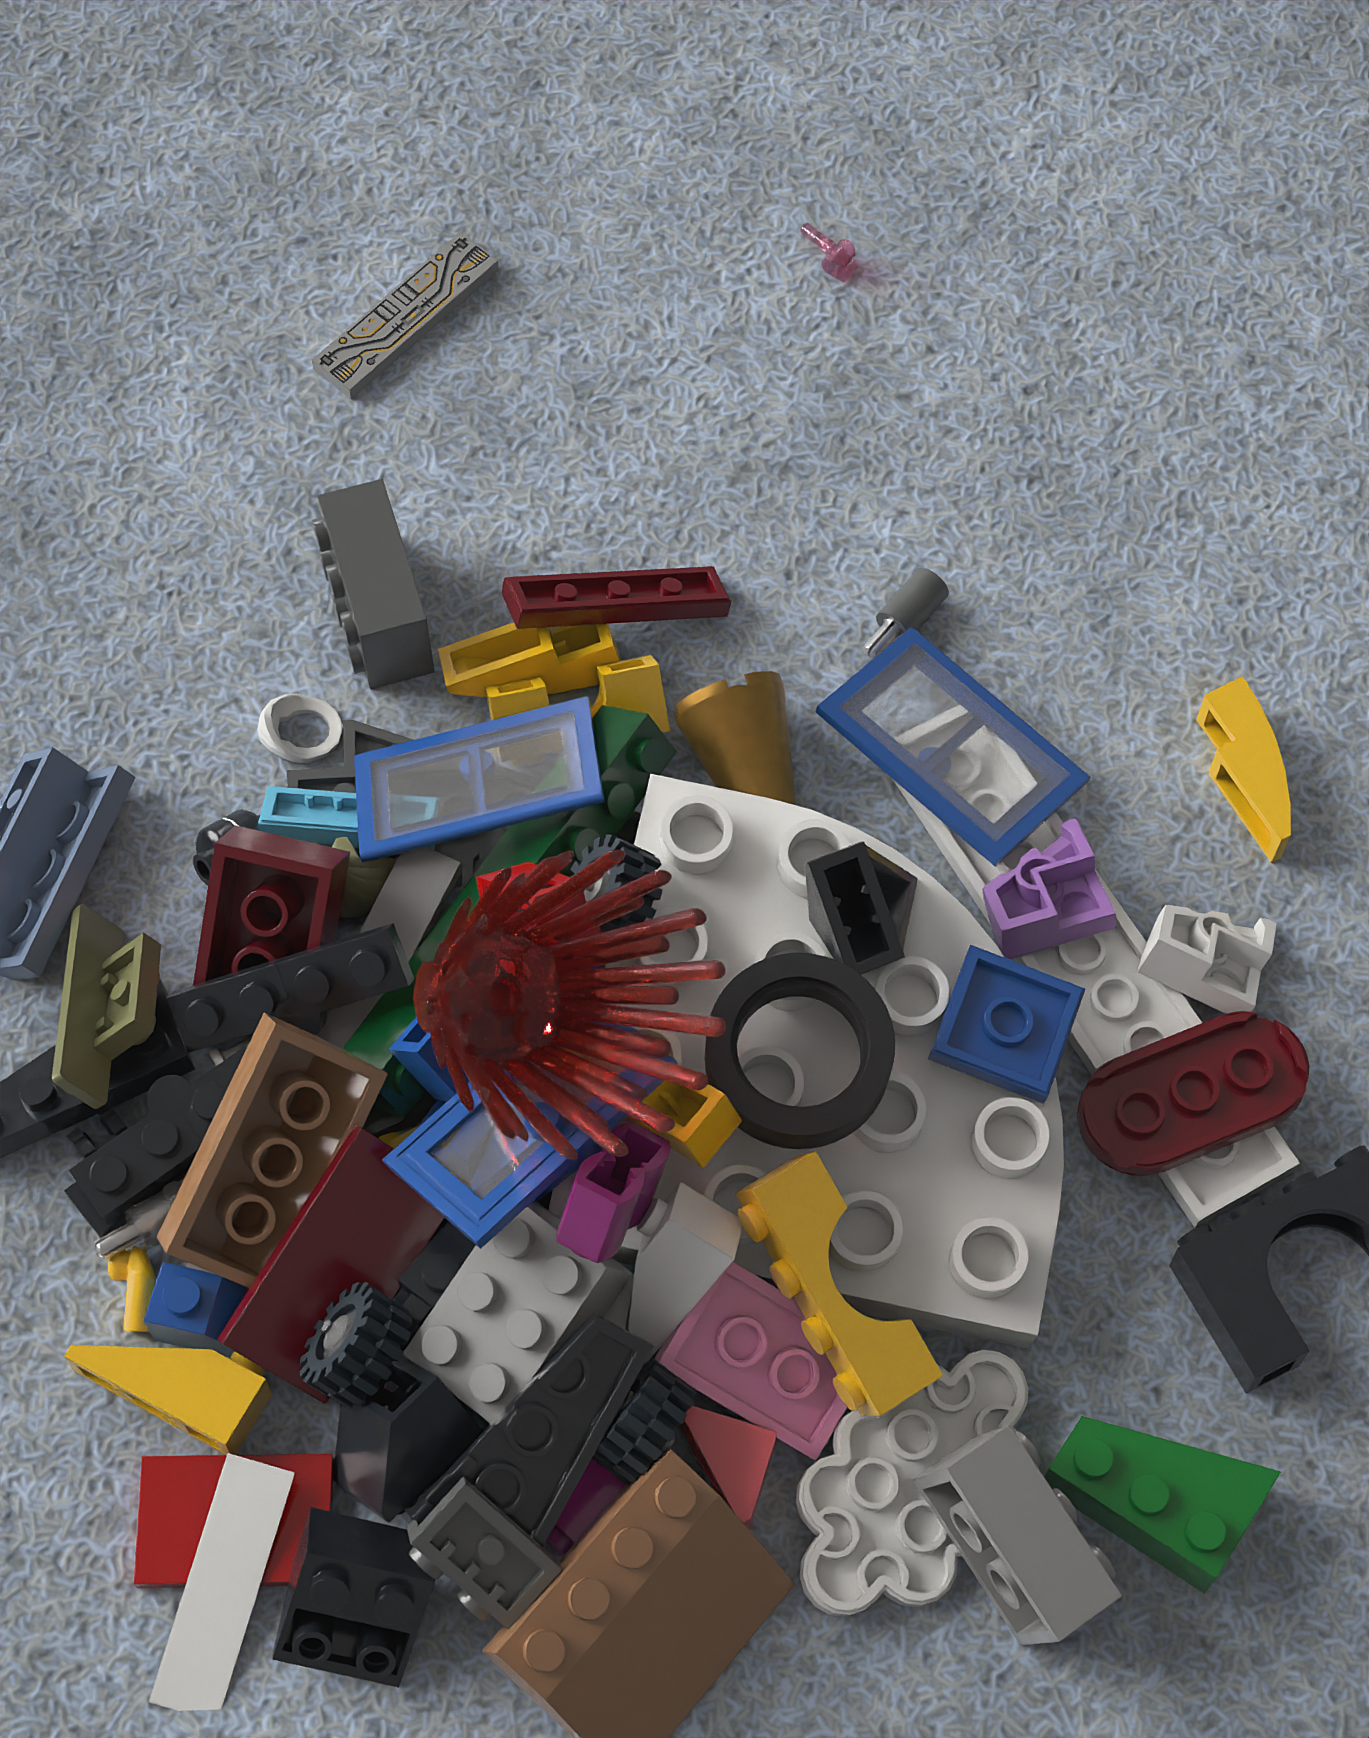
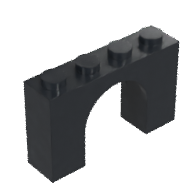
[1169,1145,1369,1394]

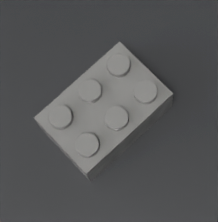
[403,1201,633,1423]
[913,1425,1122,1645]

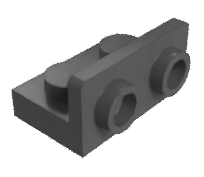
[407,1477,562,1629]

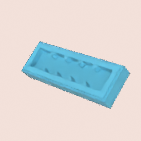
[258,786,441,850]

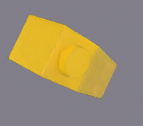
[64,1345,273,1455]

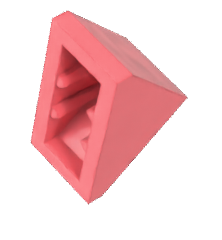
[680,1406,777,1530]

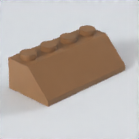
[157,1013,388,1288]

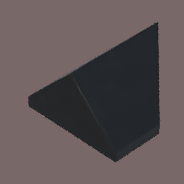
[805,841,918,974]

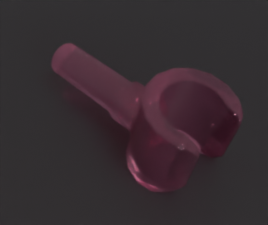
[800,223,857,282]

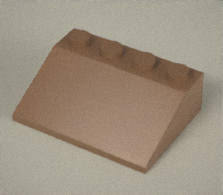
[482,1450,795,1738]

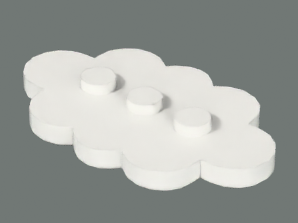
[796,1350,1028,1617]

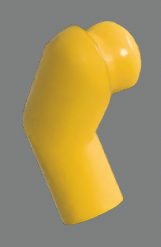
[108,1246,156,1332]

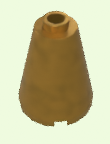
[673,671,796,805]

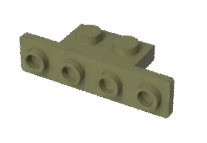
[52,904,161,1109]

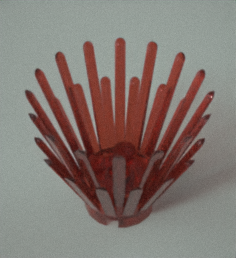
[413,850,726,1160]

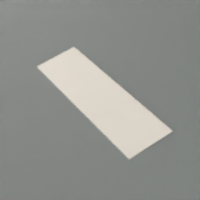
[149,1453,295,1711]

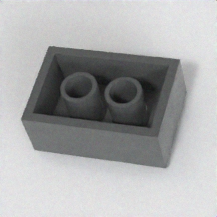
[312,478,435,690]

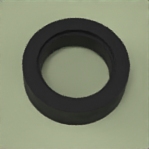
[704,953,895,1149]

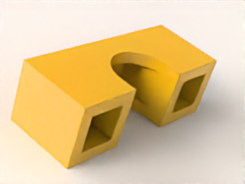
[485,655,670,769]

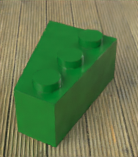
[1044,1416,1281,1594]

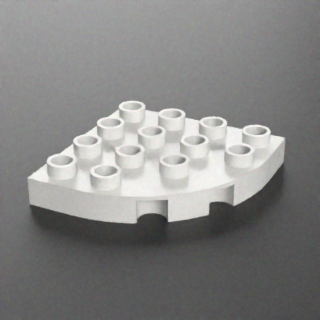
[548,774,1064,1349]

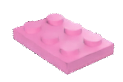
[654,1262,847,1461]

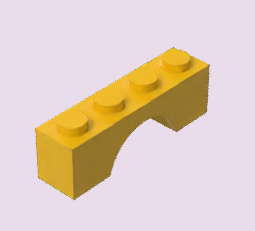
[735,1151,943,1416]

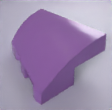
[982,818,1116,959]

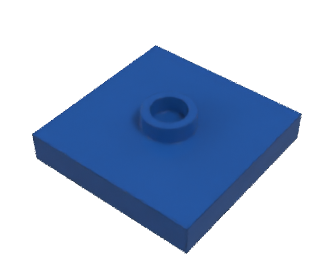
[927,945,1086,1104]

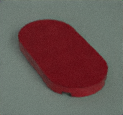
[1077,1011,1310,1176]

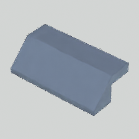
[0,747,136,980]

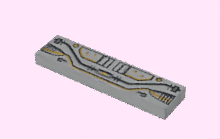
[312,232,499,399]

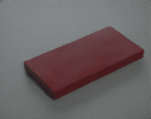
[217,1124,444,1404]

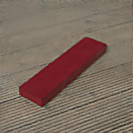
[501,566,731,629]

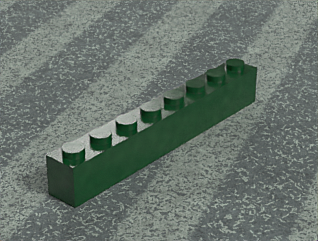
[342,705,677,1120]

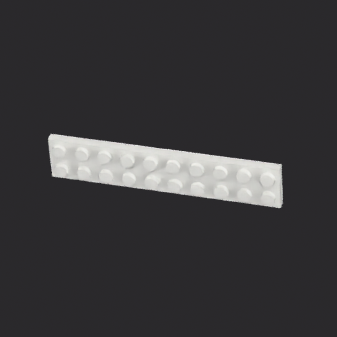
[893,706,1300,1228]

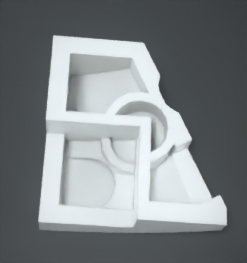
[1137,905,1277,1014]

